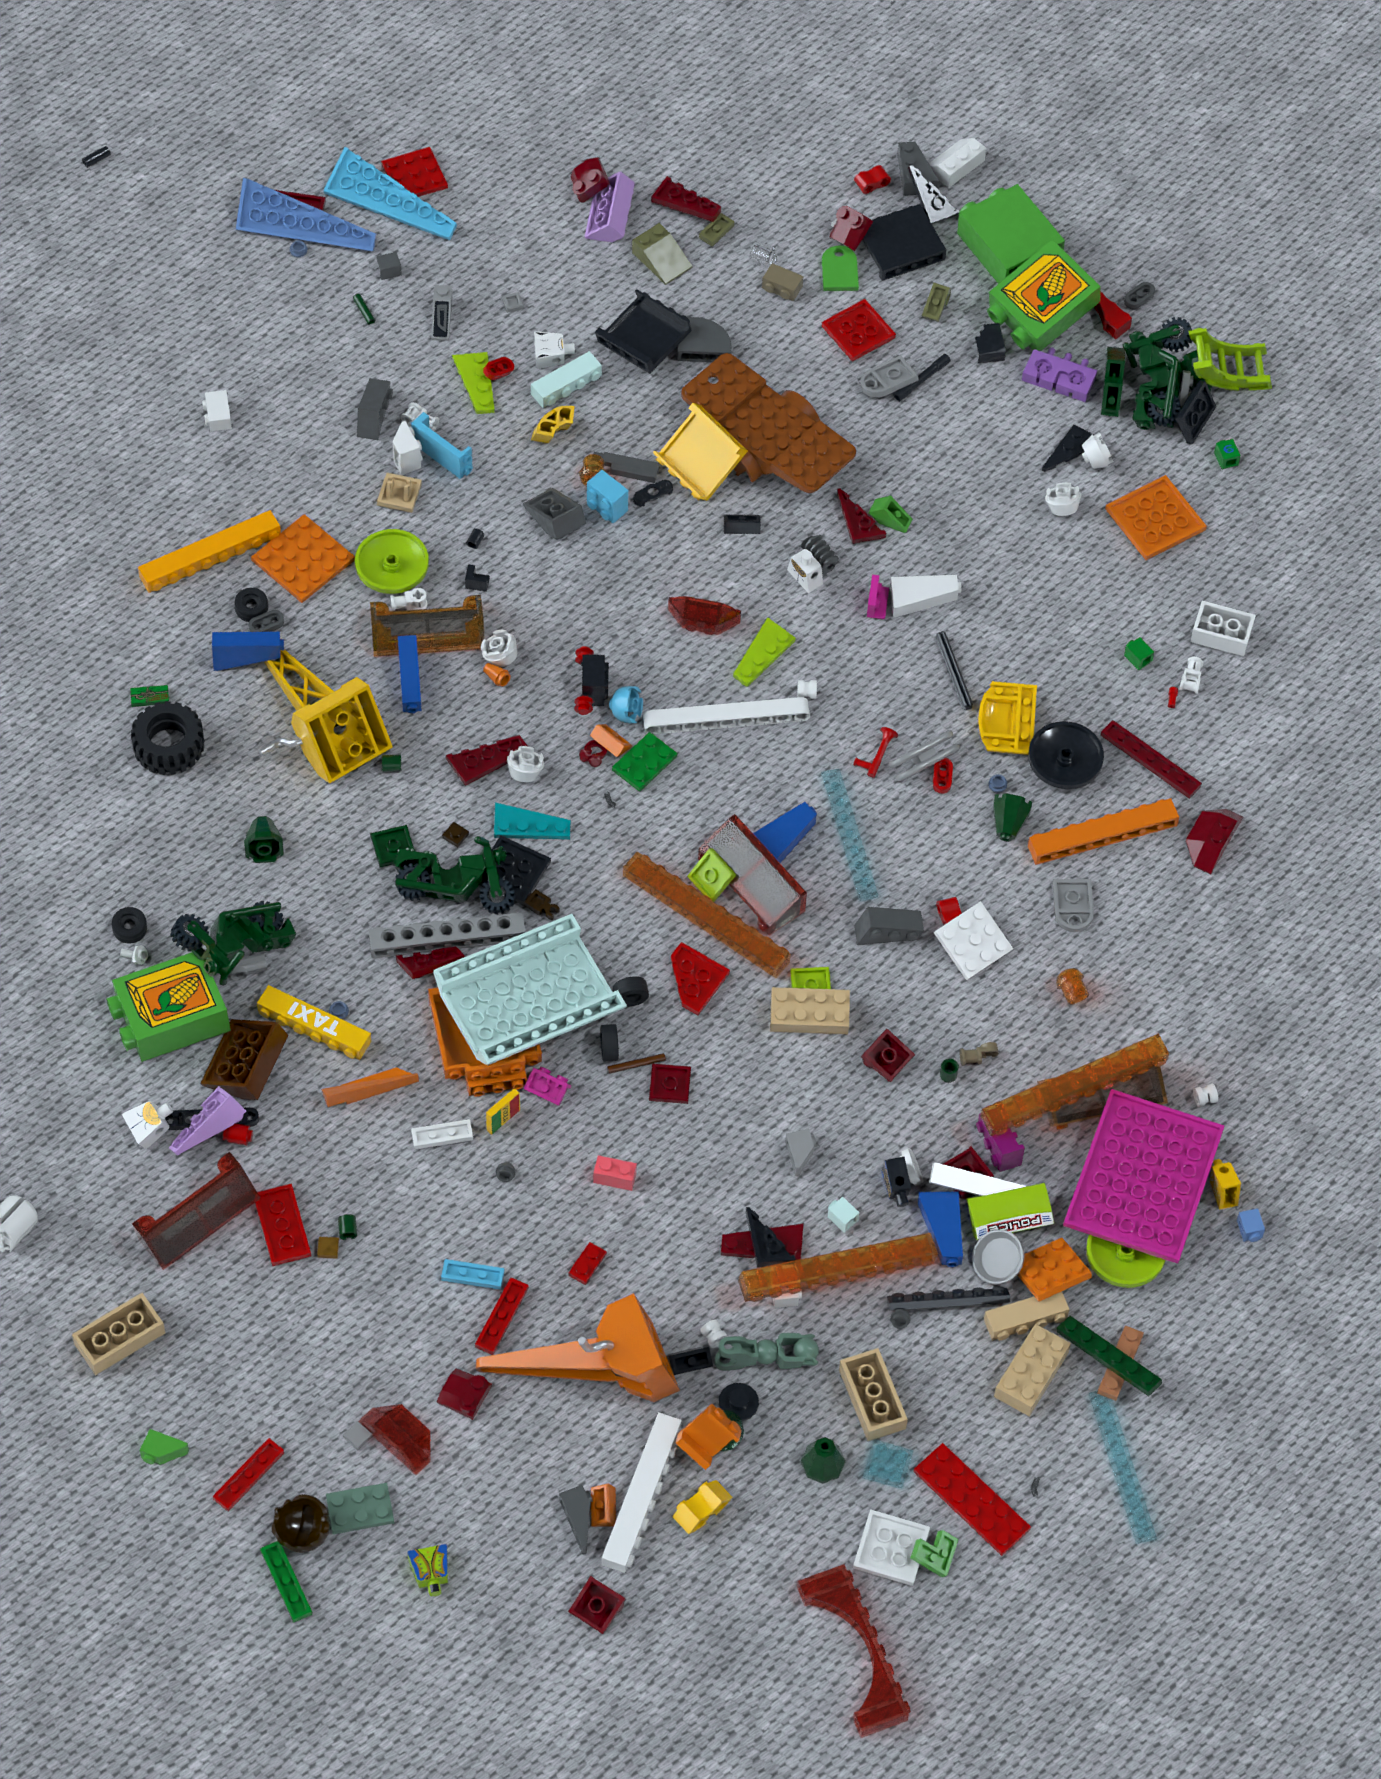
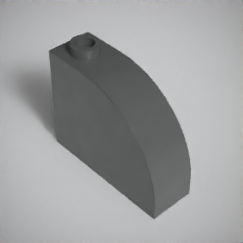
[677,316,731,362]

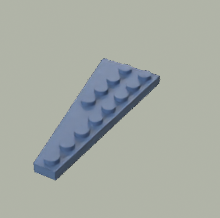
[236,178,376,251]

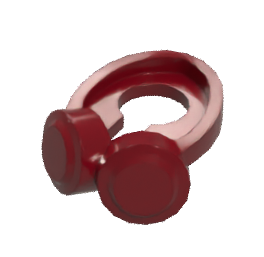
[579,740,607,767]

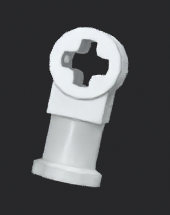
[400,402,439,431]
[390,588,428,612]
[1179,657,1204,694]

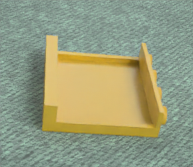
[653,403,748,501]

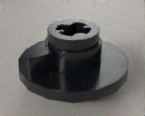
[718,1383,759,1422]

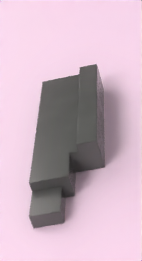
[592,452,660,483]

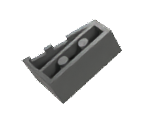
[897,141,939,196]
[357,378,393,440]
[854,907,924,945]

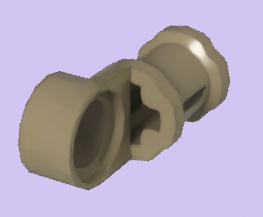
[960,1042,999,1066]

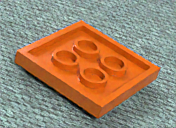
[1017,1237,1092,1302]

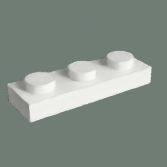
[411,1119,473,1150]

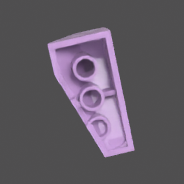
[169,1087,246,1155]

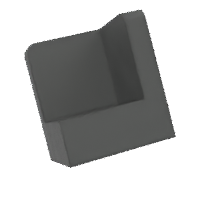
[376,252,402,280]

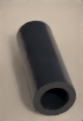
[82,146,111,168]

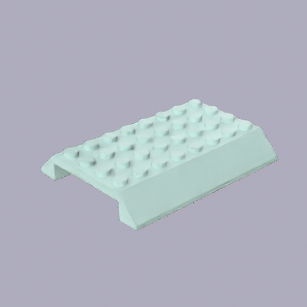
[433,914,627,1065]

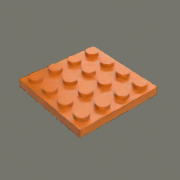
[1105,475,1207,560]
[251,514,355,603]

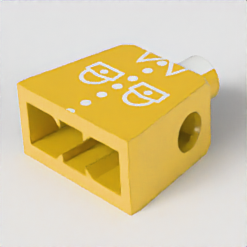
[1210,1159,1241,1210]

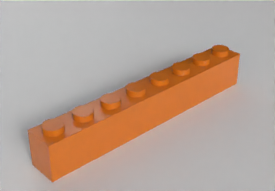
[1028,798,1179,865]

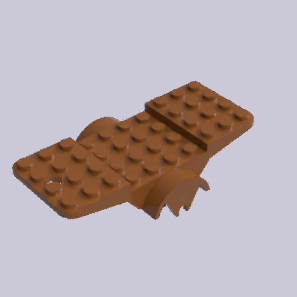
[681,353,856,493]

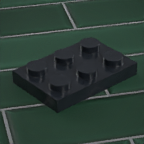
[1176,380,1216,444]

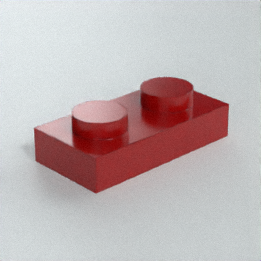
[568,1242,607,1285]

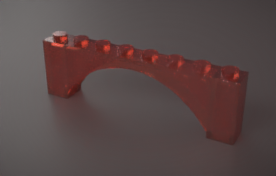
[797,1564,911,1738]

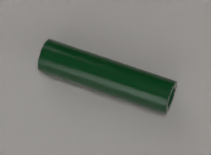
[353,293,376,325]

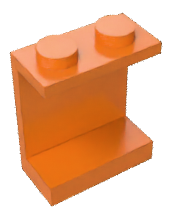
[676,1404,741,1470]

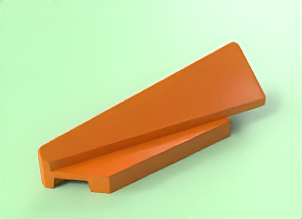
[321,1067,419,1107]

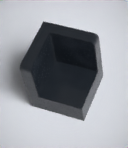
[465,564,490,592]

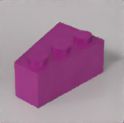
[976,1107,1025,1172]

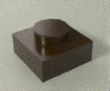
[442,822,469,848]

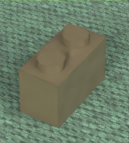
[762,263,803,301]

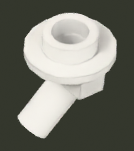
[120,945,148,965]

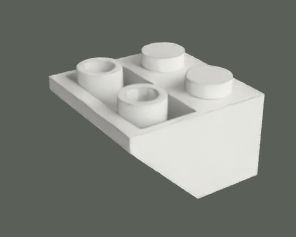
[393,421,423,475]

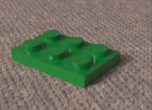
[612,732,678,792]

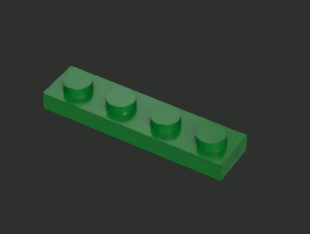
[260,1541,313,1623]

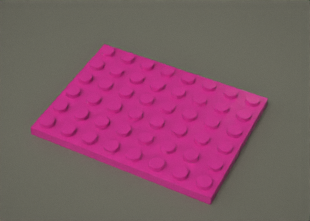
[1063,1089,1225,1264]

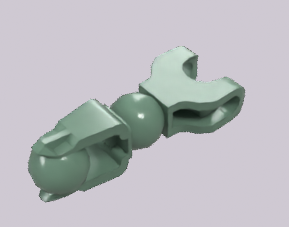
[714,1333,819,1371]

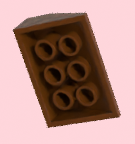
[200,1019,289,1100]

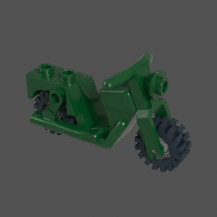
[1122,317,1193,430]
[393,836,516,915]
[170,901,296,986]

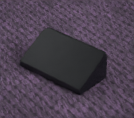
[724,514,761,534]
[668,1345,713,1375]

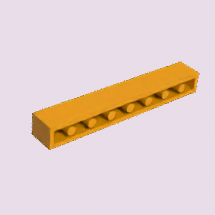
[138,510,281,593]

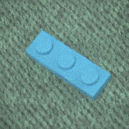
[441,1259,505,1290]

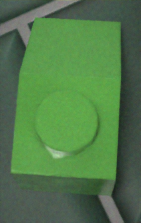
[868,495,913,533]
[140,1429,189,1465]

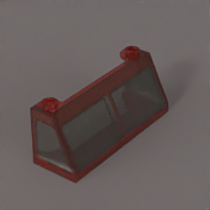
[698,814,807,936]
[132,1152,260,1270]

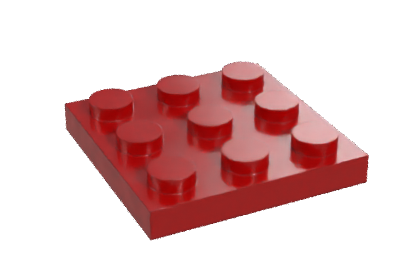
[381,147,448,197]
[821,299,896,362]

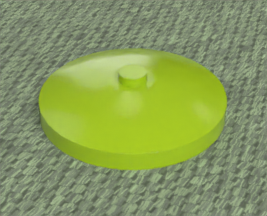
[355,529,429,594]
[1086,1235,1166,1288]

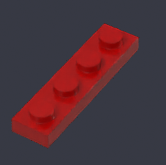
[475,1277,529,1355]
[212,1438,285,1512]

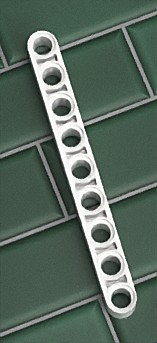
[643,697,810,734]

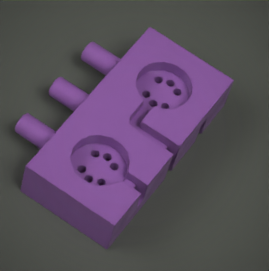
[1022,347,1097,402]

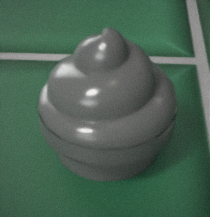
[496,1162,516,1182]
[890,1309,911,1329]

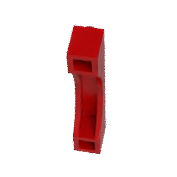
[1094,291,1132,339]

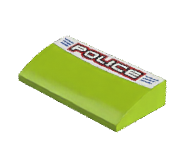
[967,1183,1054,1240]

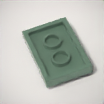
[326,1483,394,1534]

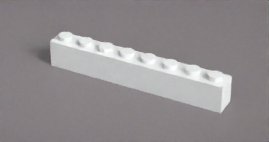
[602,1412,683,1573]

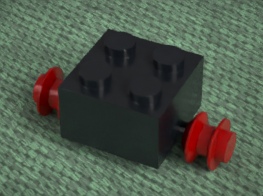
[574,646,609,715]

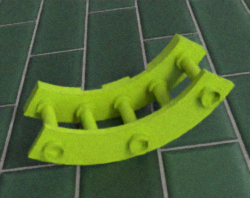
[1189,328,1272,391]

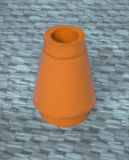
[483,663,511,687]

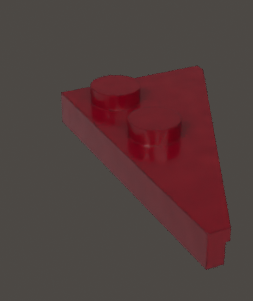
[837,488,886,544]

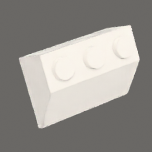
[929,138,986,188]

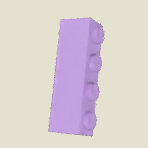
[584,171,635,242]

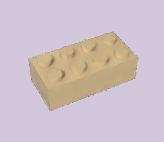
[770,987,850,1034]
[72,1293,165,1376]
[994,1324,1071,1417]
[839,1348,908,1441]

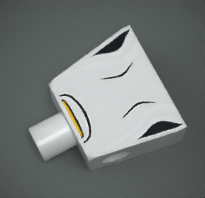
[534,331,575,369]

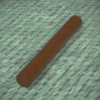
[607,1053,666,1074]

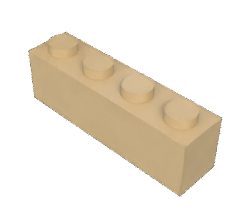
[984,1292,1070,1341]

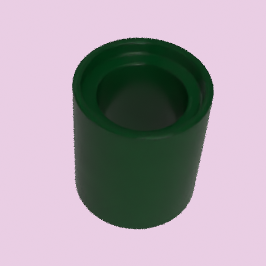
[382,754,402,772]
[940,1058,959,1083]
[338,1214,357,1240]

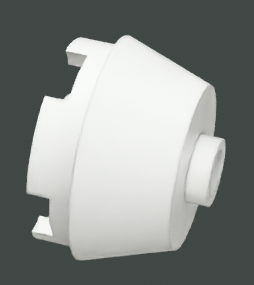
[1082,433,1114,469]
[1045,482,1081,516]
[481,630,518,667]
[507,746,544,782]

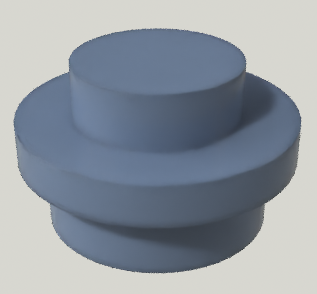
[290,240,307,257]
[988,774,1007,793]
[329,1001,349,1020]

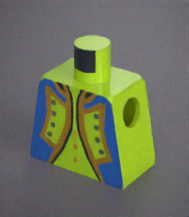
[407,1544,448,1597]

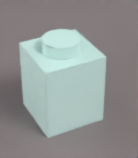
[828,1197,860,1233]

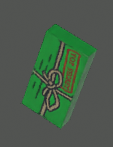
[130,685,169,707]

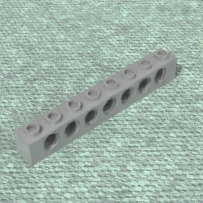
[369,912,525,959]

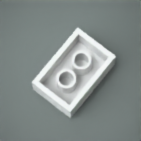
[1190,601,1256,656]

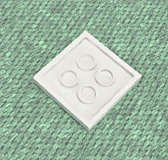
[934,901,1013,980]
[853,1510,930,1586]

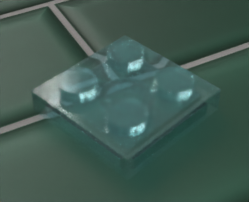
[863,1439,913,1490]

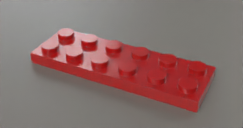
[913,1443,1031,1556]

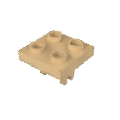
[377,473,422,513]

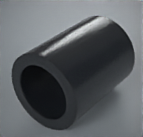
[466,528,484,549]

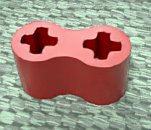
[854,165,891,194]
[936,897,962,926]

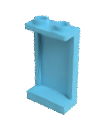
[411,412,473,479]

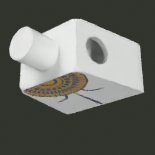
[787,549,823,593]
[122,1101,173,1149]

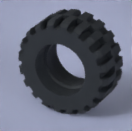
[131,701,205,775]

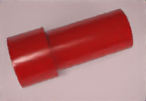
[1168,687,1178,708]

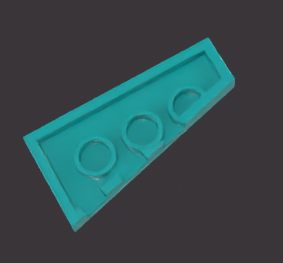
[494,802,571,840]

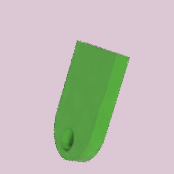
[822,245,859,291]

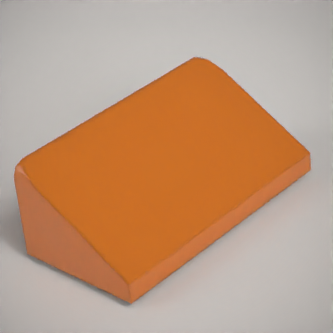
[590,724,632,757]
[591,1483,616,1527]

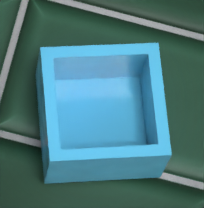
[587,470,629,523]

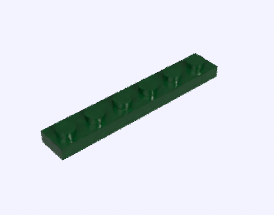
[1057,1316,1162,1397]

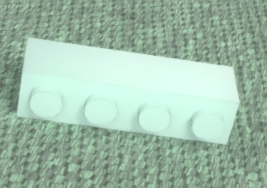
[531,351,602,408]

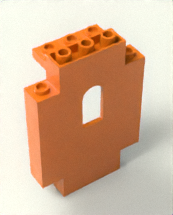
[428,987,542,1097]

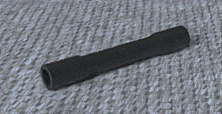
[893,354,951,402]

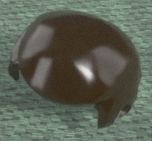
[272,1494,330,1553]

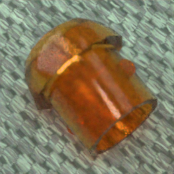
[579,454,606,487]
[1056,968,1090,1005]

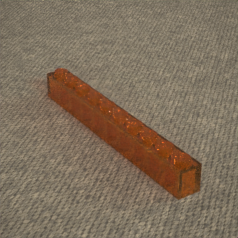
[623,852,791,978]
[980,1033,1169,1136]
[738,1233,938,1302]

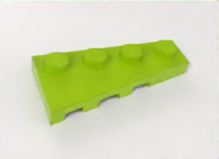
[452,352,495,414]
[733,617,796,687]

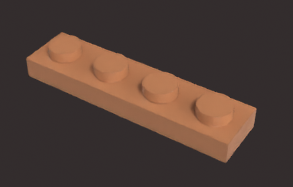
[1097,1325,1144,1401]

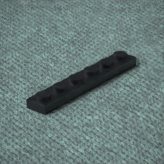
[887,1286,1010,1311]

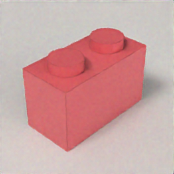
[593,1155,637,1191]

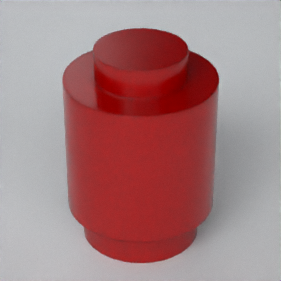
[223,1123,253,1145]

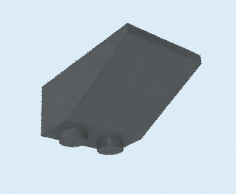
[523,488,586,540]

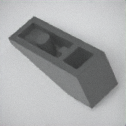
[559,1485,593,1555]

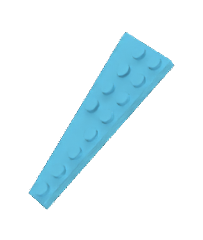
[323,147,457,240]

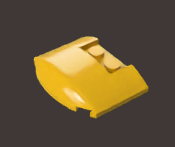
[978,681,1037,755]

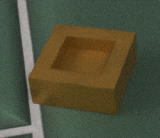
[317,1237,339,1259]

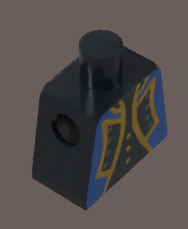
[881,1157,911,1207]

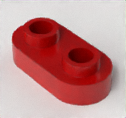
[483,357,515,380]
[933,758,953,794]

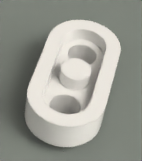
[900,1148,923,1186]

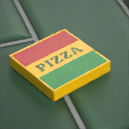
[486,1089,520,1135]

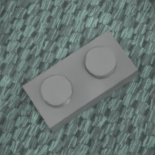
[1179,370,1193,408]

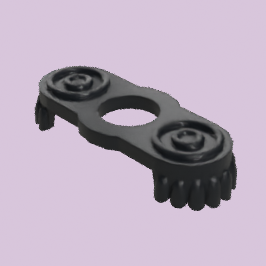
[633,480,673,507]

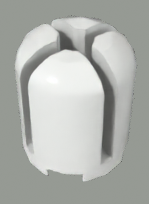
[0,1195,38,1252]

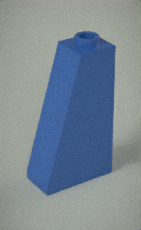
[212,632,284,671]
[398,635,422,714]
[749,802,817,871]
[918,1191,963,1267]

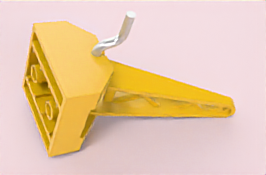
[259,649,393,784]

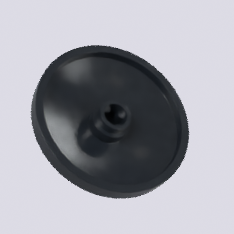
[1028,721,1104,789]

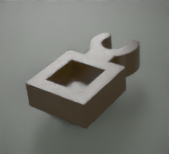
[524,889,560,920]

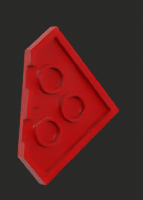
[671,942,730,1016]

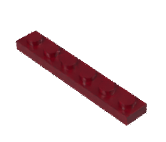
[1100,720,1202,799]

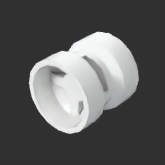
[797,680,817,699]
[1193,1083,1218,1107]
[700,1319,728,1348]

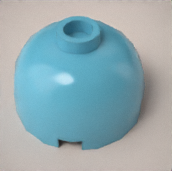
[609,686,643,723]

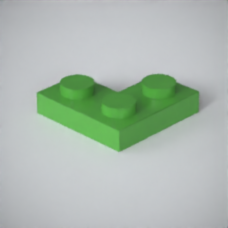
[910,1530,959,1577]

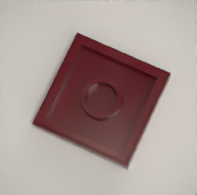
[649,1063,691,1104]

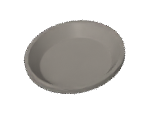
[972,1230,1024,1284]

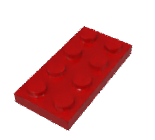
[253,1183,312,1267]

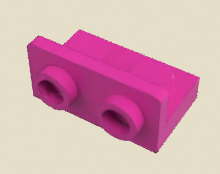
[867,574,889,619]
[523,1066,572,1106]

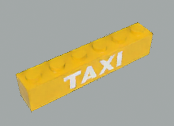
[257,985,372,1060]

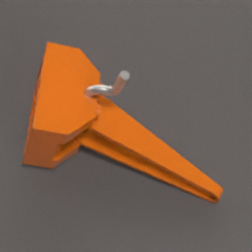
[476,1293,680,1402]

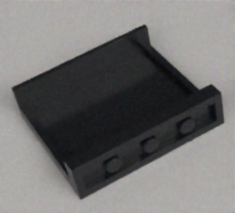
[862,204,946,281]
[595,289,692,374]

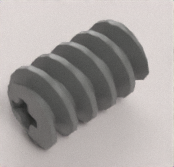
[801,534,839,575]

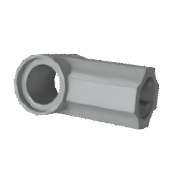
[230,953,268,981]

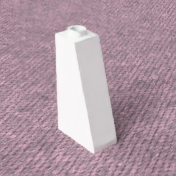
[890,575,961,617]

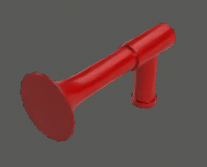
[854,727,899,778]

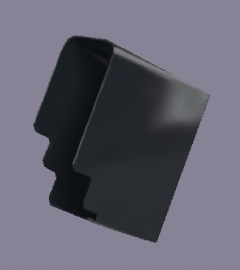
[975,323,1006,364]

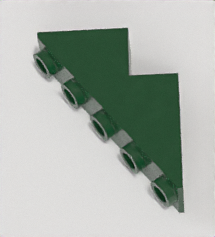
[1101,346,1125,417]

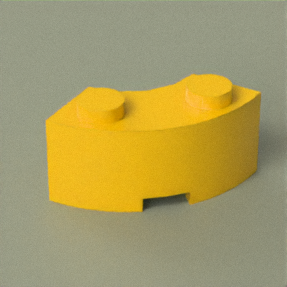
[531,406,575,443]
[672,1480,733,1534]

